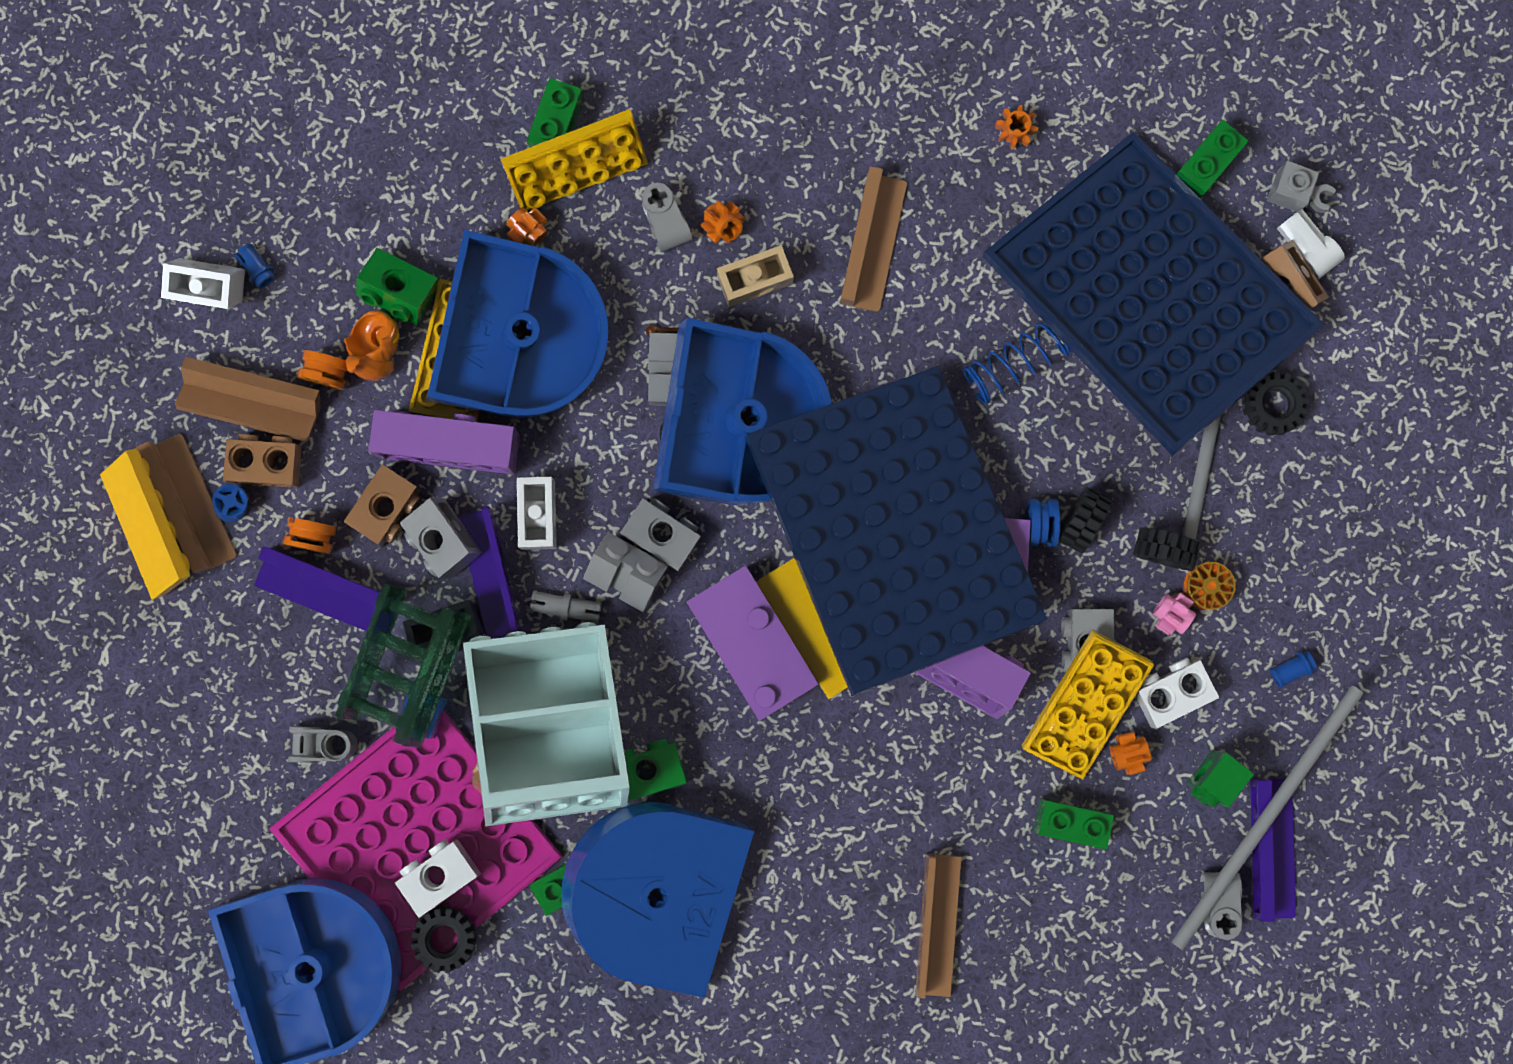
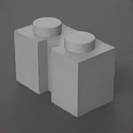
[648,333,678,406]
[583,532,668,612]

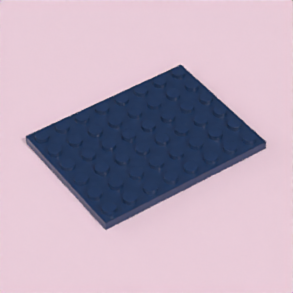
[983,131,1325,456]
[746,366,1048,696]

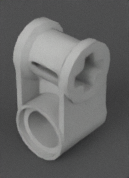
[642,182,693,253]
[288,727,358,763]
[1200,872,1242,940]

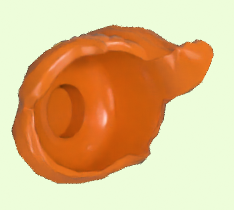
[344,310,399,381]

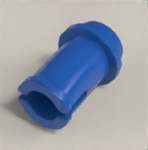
[234,243,275,289]
[1270,651,1317,689]

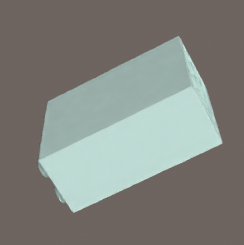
[463,622,629,826]

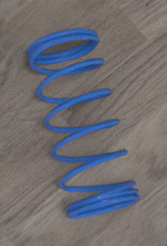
[963,323,1073,405]

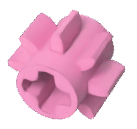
[1152,592,1196,635]

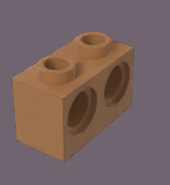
[223,434,302,488]

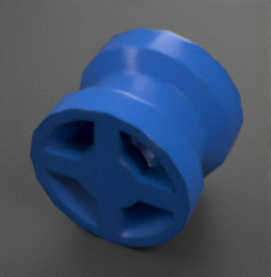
[212,484,248,523]

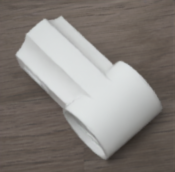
[1277,209,1345,280]

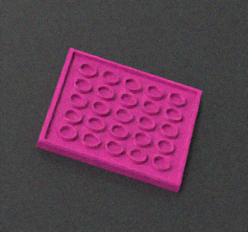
[269,706,563,991]

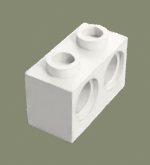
[1135,657,1219,728]

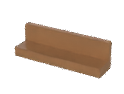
[840,166,907,312]
[175,357,321,442]
[136,434,237,574]
[915,853,961,998]

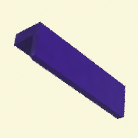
[458,506,521,639]
[255,546,397,636]
[1250,779,1296,922]

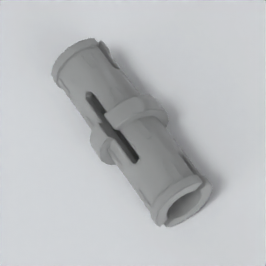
[530,590,602,624]

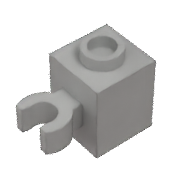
[1267,161,1336,213]

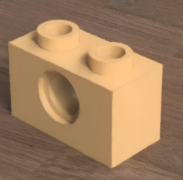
[717,245,794,308]

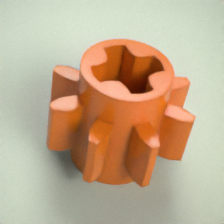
[995,105,1038,150]
[701,200,746,244]
[506,207,548,247]
[1109,732,1151,776]

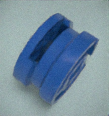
[1026,499,1060,547]

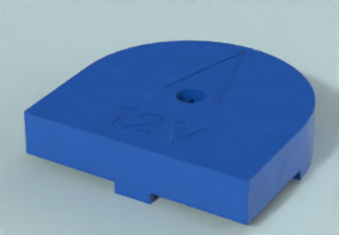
[426,230,608,419]
[653,318,832,506]
[561,802,754,998]
[208,878,402,1064]

